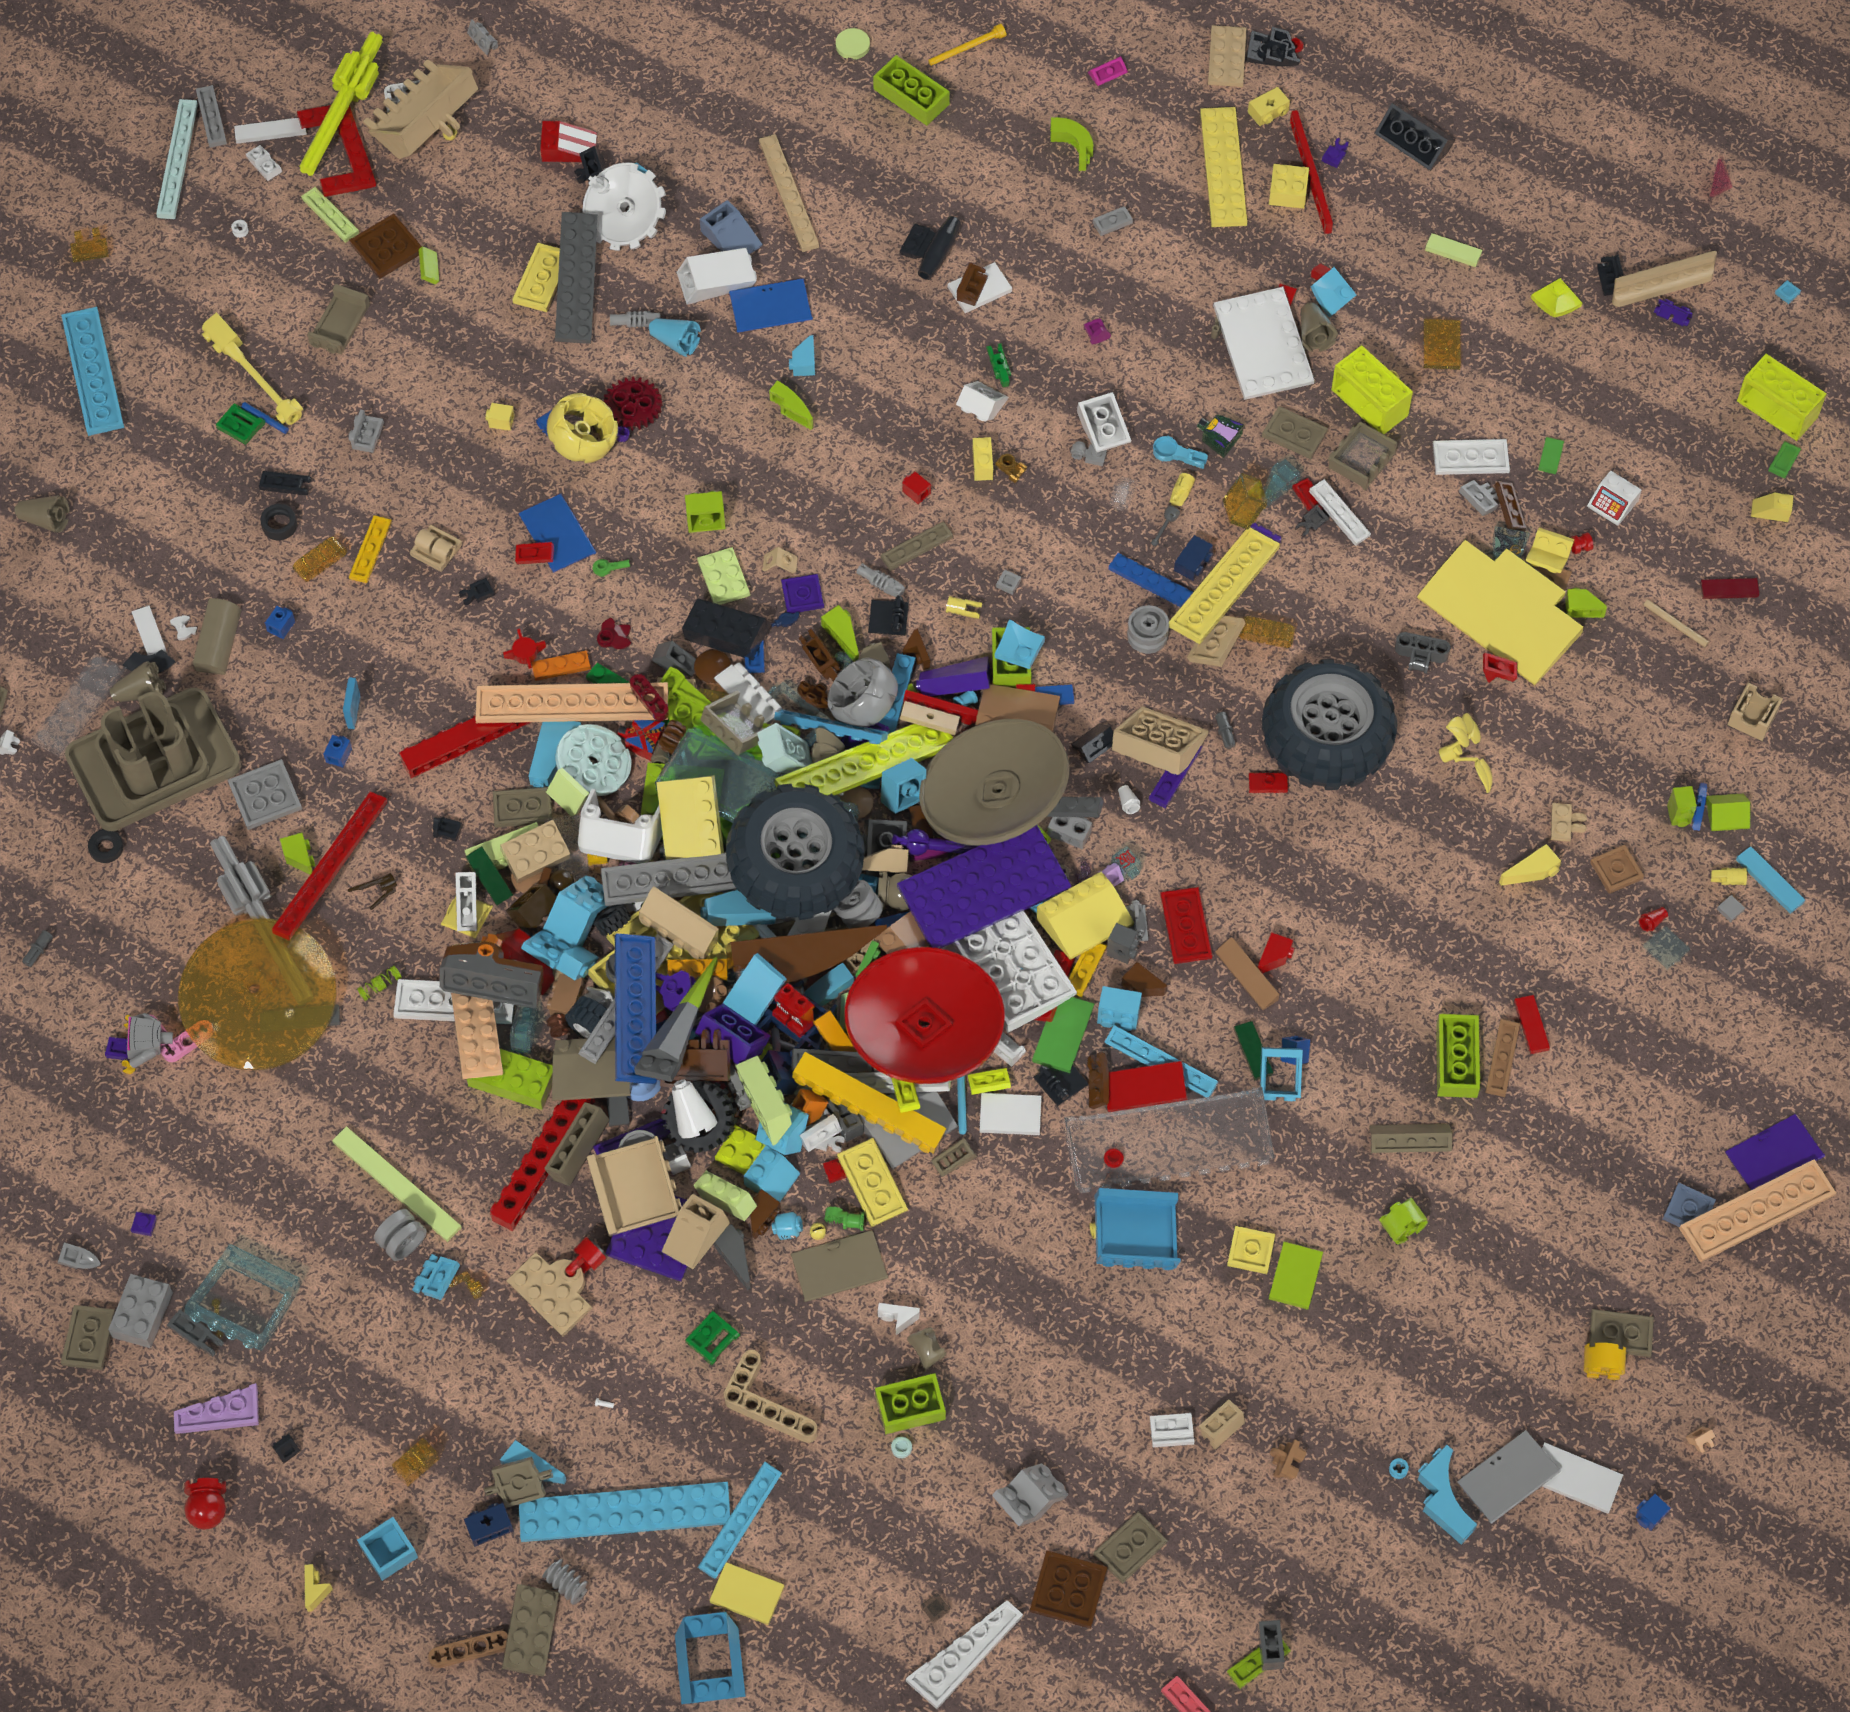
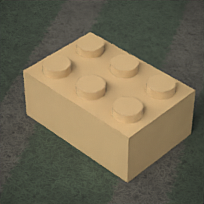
[500,820,570,884]

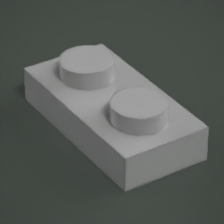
[1093,206,1133,236]

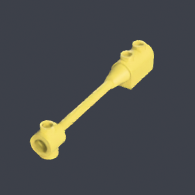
[202,312,303,425]

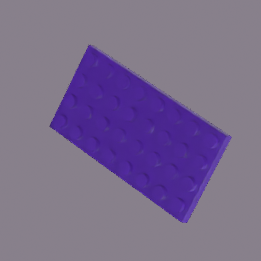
[897,825,1072,949]

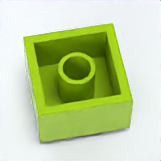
[685,491,725,533]

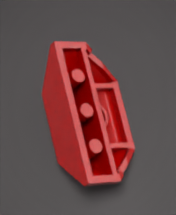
[496,929,555,995]

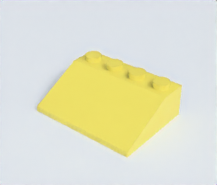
[656,775,724,859]
[1036,872,1134,960]

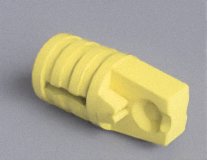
[1170,473,1195,506]
[1711,868,1747,885]

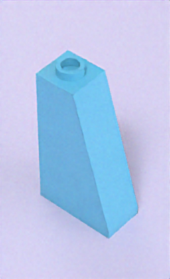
[529,721,581,788]
[700,890,776,926]

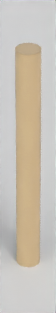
[1643,599,1709,648]

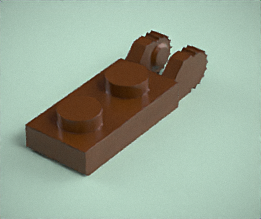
[1087,1052,1109,1109]

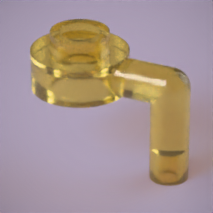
[448,1272,484,1300]

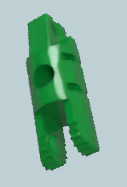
[986,343,1011,388]

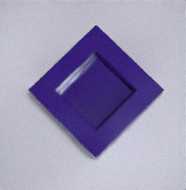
[131,1212,157,1236]

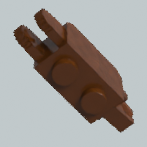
[799,628,842,682]

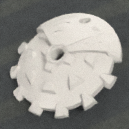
[583,163,666,251]

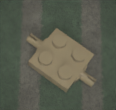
[484,1456,553,1508]

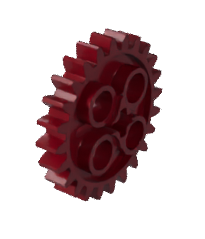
[603,376,663,431]

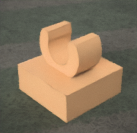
[1686,1426,1715,1453]

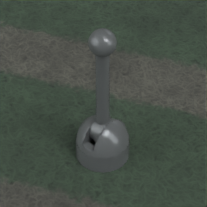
[1151,506,1180,546]

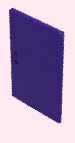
[1725,1114,1825,1190]

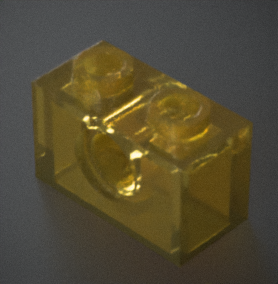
[391,1438,440,1487]

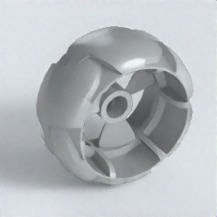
[828,658,898,728]

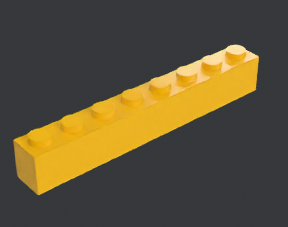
[792,1052,946,1154]

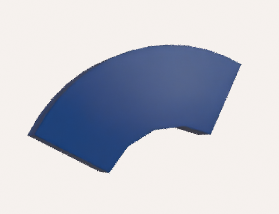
[1692,783,1707,831]

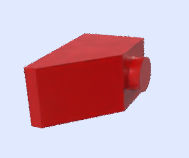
[1258,932,1295,974]

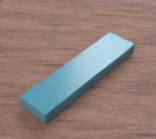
[1736,846,1805,914]

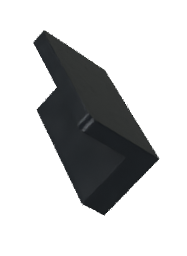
[1071,723,1114,763]

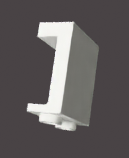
[791,1103,842,1152]

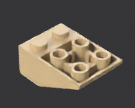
[662,1194,730,1269]

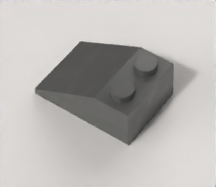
[863,819,907,877]

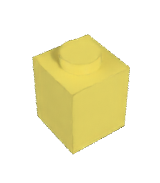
[485,403,515,431]

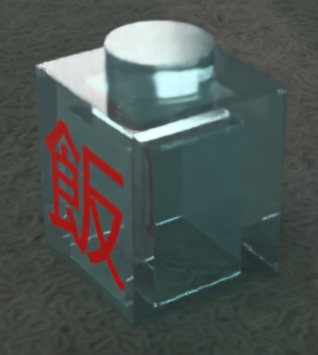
[1111,846,1141,881]

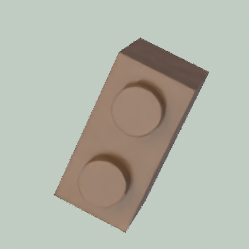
[547,974,584,1016]

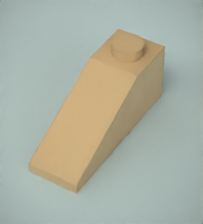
[862,845,908,873]

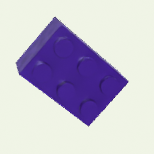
[695,1003,770,1064]

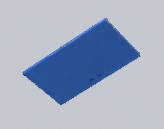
[729,279,813,333]
[518,494,597,573]

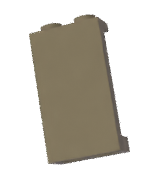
[307,284,370,355]

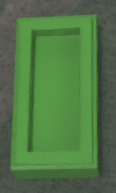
[1538,437,1564,474]
[1768,441,1801,479]

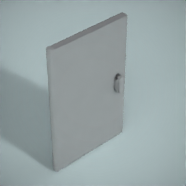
[1457,1430,1561,1524]

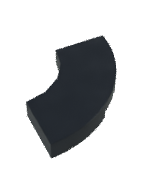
[122,649,176,674]

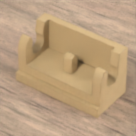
[1199,1400,1245,1449]

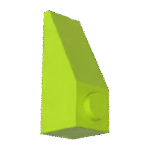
[821,605,859,662]

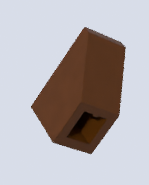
[750,1189,781,1239]

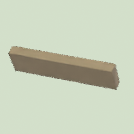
[880,521,953,571]

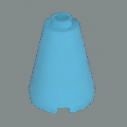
[649,318,701,357]

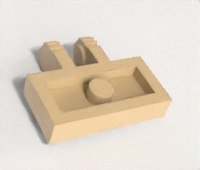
[1551,803,1587,842]

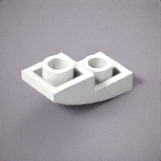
[246,145,282,181]

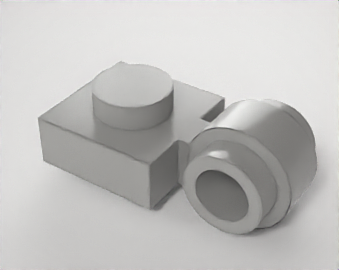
[1071,441,1107,466]

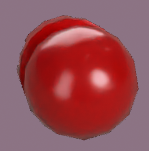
[184,1478,226,1530]

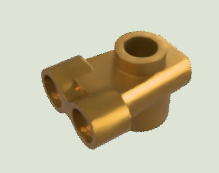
[995,454,1027,484]

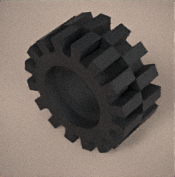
[593,904,631,936]

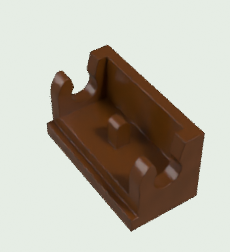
[957,262,988,306]

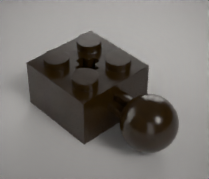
[505,869,574,928]

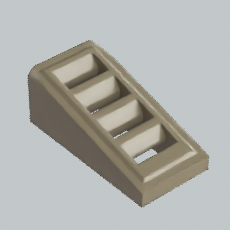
[931,1138,977,1177]

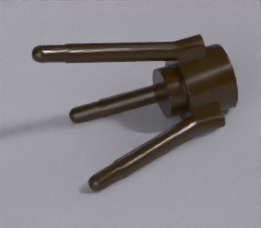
[347,873,397,910]

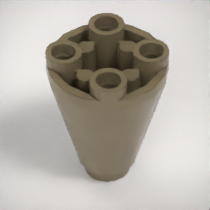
[109,661,166,702]

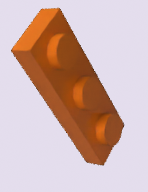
[531,650,591,681]

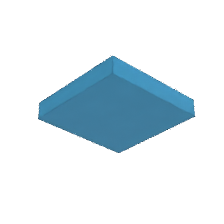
[343,677,360,729]

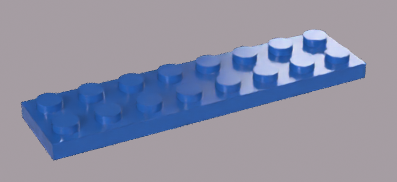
[615,933,657,1084]

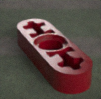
[630,674,669,721]

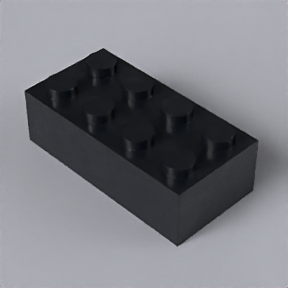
[682,598,768,660]

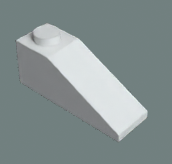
[455,872,477,931]

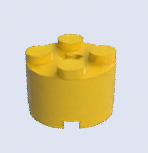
[1583,1343,1626,1380]

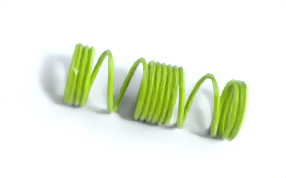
[357,966,402,1001]

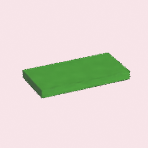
[1032,997,1094,1073]

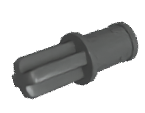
[1215,712,1235,749]
[22,930,53,967]

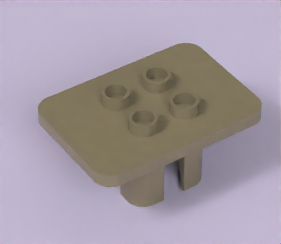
[65,688,241,831]

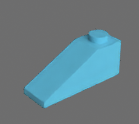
[500,1440,567,1484]

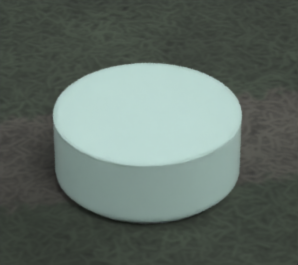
[891,1437,912,1458]

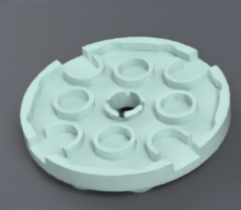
[555,724,631,796]

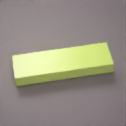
[1425,233,1482,267]

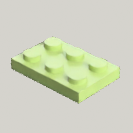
[697,547,750,605]

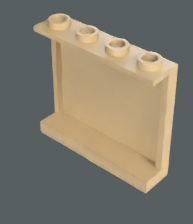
[587,1136,682,1236]

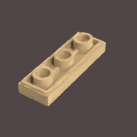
[900,701,960,735]

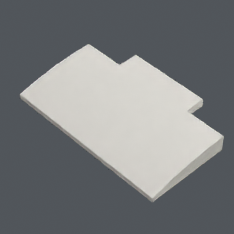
[941,911,1077,1033]

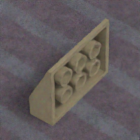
[552,1036,633,1101]

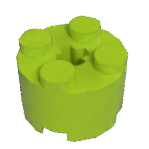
[1379,1198,1428,1244]

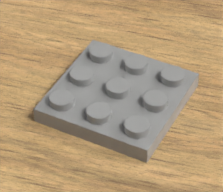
[228,759,302,830]

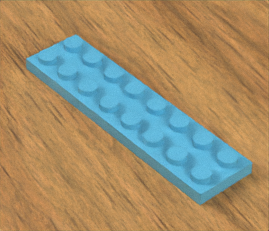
[61,307,124,436]

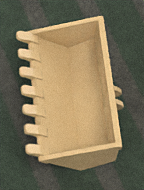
[363,60,478,159]

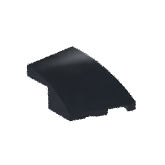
[1245,27,1300,67]

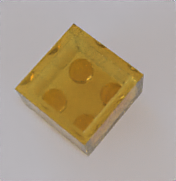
[1222,473,1267,530]

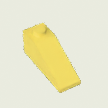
[1499,844,1561,886]

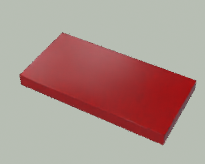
[1160,887,1212,964]
[1107,1061,1187,1112]

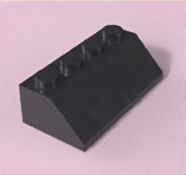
[1374,103,1455,171]

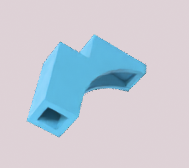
[1418,1445,1477,1545]

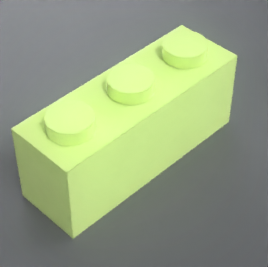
[693,1171,757,1221]

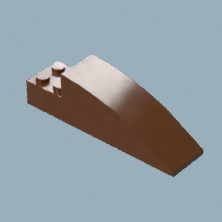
[725,925,887,985]

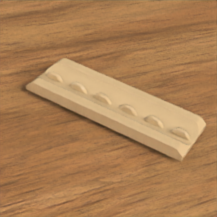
[1612,251,1717,307]

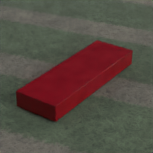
[1700,578,1759,599]

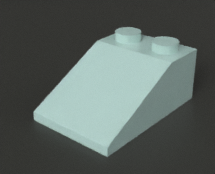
[757,723,813,773]

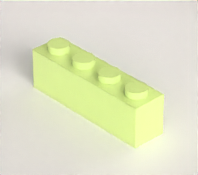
[464,822,538,877]

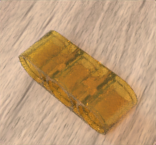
[293,536,347,582]
[1239,616,1295,648]

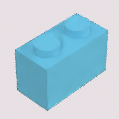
[555,946,598,980]

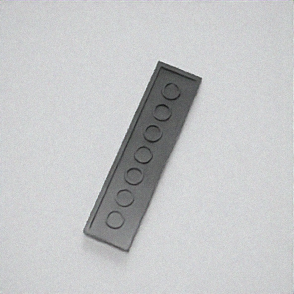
[555,212,598,344]

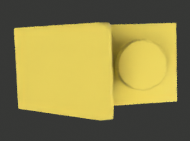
[304,1564,333,1612]

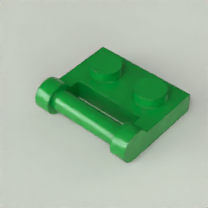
[216,403,265,445]
[685,1311,740,1366]

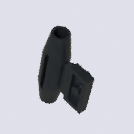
[899,216,961,280]

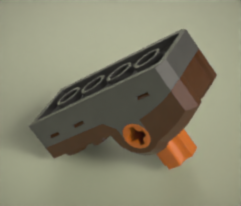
[439,934,543,1009]

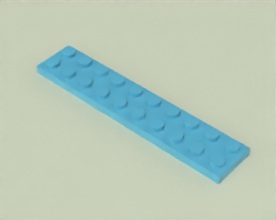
[519,1482,730,1542]

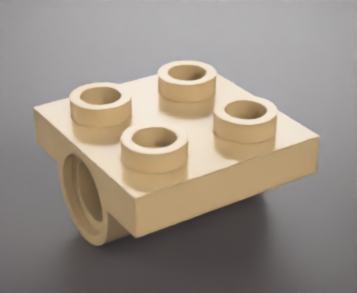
[410,525,462,572]

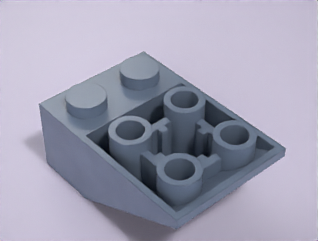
[700,200,762,254]

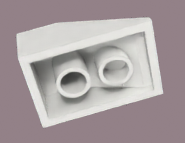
[1077,392,1131,453]

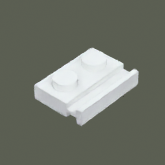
[1150,1413,1194,1447]

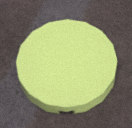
[836,28,870,59]

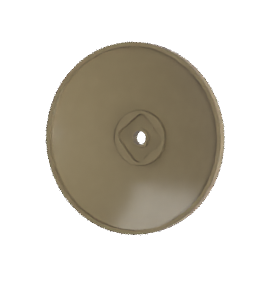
[919,719,1069,845]

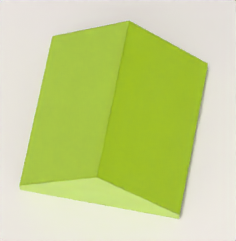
[1706,793,1750,831]

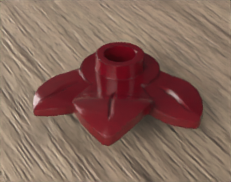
[597,618,631,649]

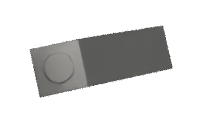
[713,1224,751,1291]

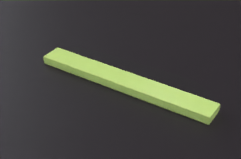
[332,1126,462,1242]

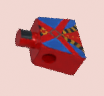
[617,720,665,761]

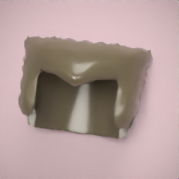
[907,1327,946,1372]

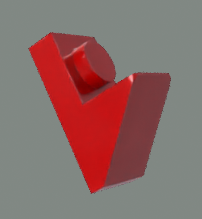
[1483,653,1517,683]

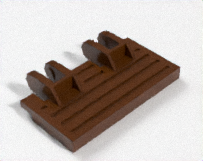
[657,1029,730,1081]

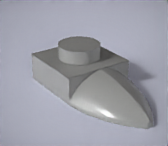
[57,1243,101,1269]

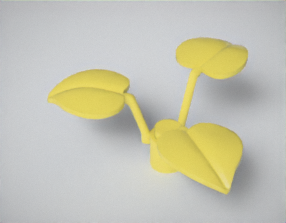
[1439,713,1492,793]

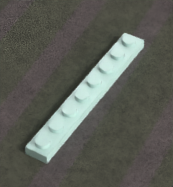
[156,99,198,219]

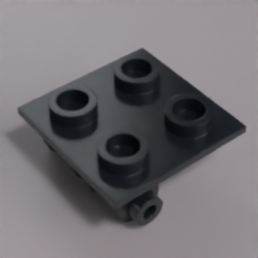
[868,596,909,636]
[1033,1065,1089,1107]

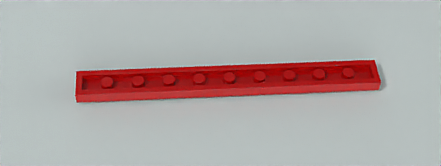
[272,791,387,941]

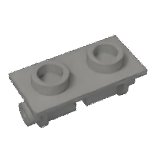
[467,19,498,55]
[1125,900,1148,941]

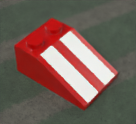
[540,121,597,162]

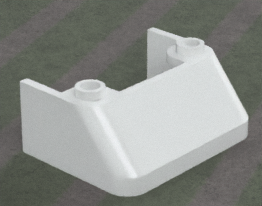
[578,789,663,864]

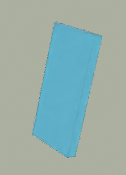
[722,953,787,1025]

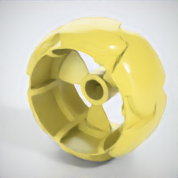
[547,393,618,463]

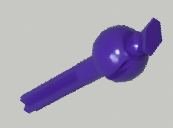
[892,829,981,856]

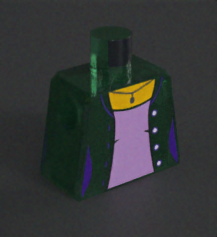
[1197,414,1244,458]

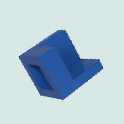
[1281,1036,1310,1065]

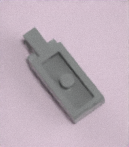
[727,1061,751,1111]

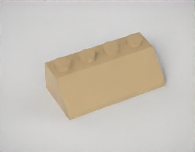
[639,886,719,959]

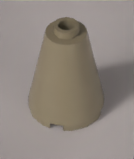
[1301,303,1338,352]
[15,495,69,532]

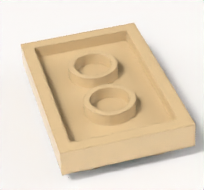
[1187,616,1246,667]

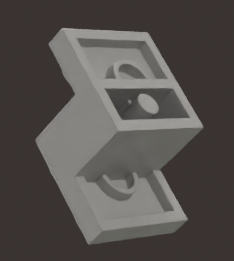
[992,1463,1069,1527]

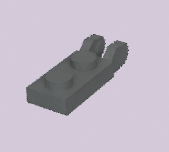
[167,1309,224,1357]

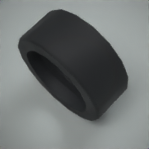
[260,504,297,541]

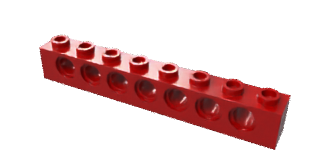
[490,1098,596,1231]

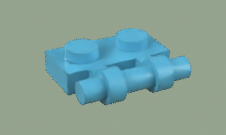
[412,1254,460,1300]

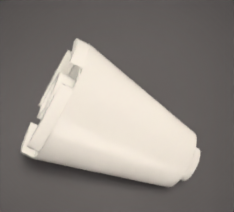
[672,1079,717,1138]

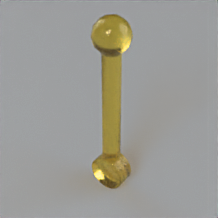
[212,1299,223,1339]

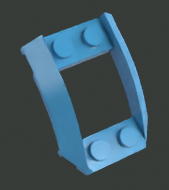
[675,1612,746,1704]

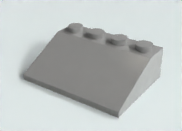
[858,1092,958,1170]

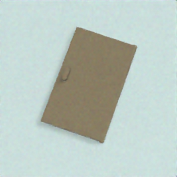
[791,1230,888,1302]

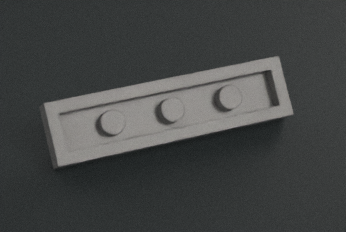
[196,85,227,148]

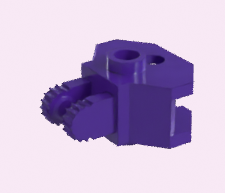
[655,970,695,1011]

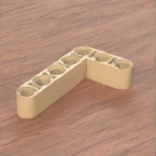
[724,1350,818,1443]

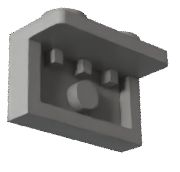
[349,409,384,453]

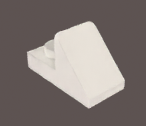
[878,1303,920,1335]

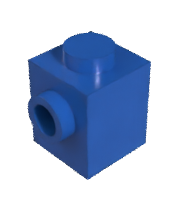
[265,606,295,639]
[323,735,352,768]
[1635,1494,1671,1531]

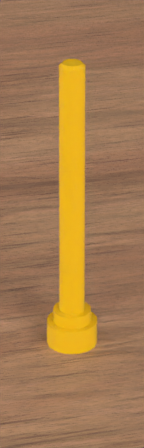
[928,23,1006,66]

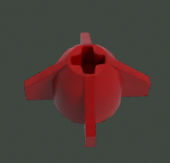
[503,629,546,669]

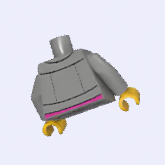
[121,1013,173,1074]

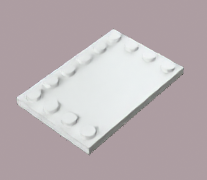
[1213,287,1314,400]

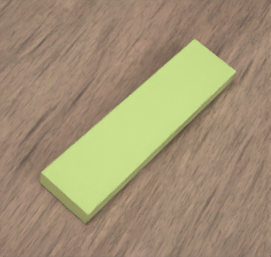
[301,187,359,243]

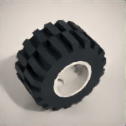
[565,996,607,1039]

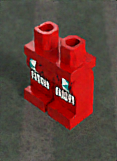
[772,983,814,1038]

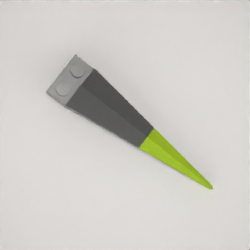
[634,957,718,1082]

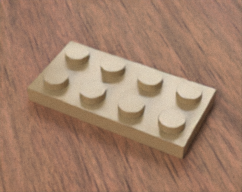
[1208,25,1246,87]

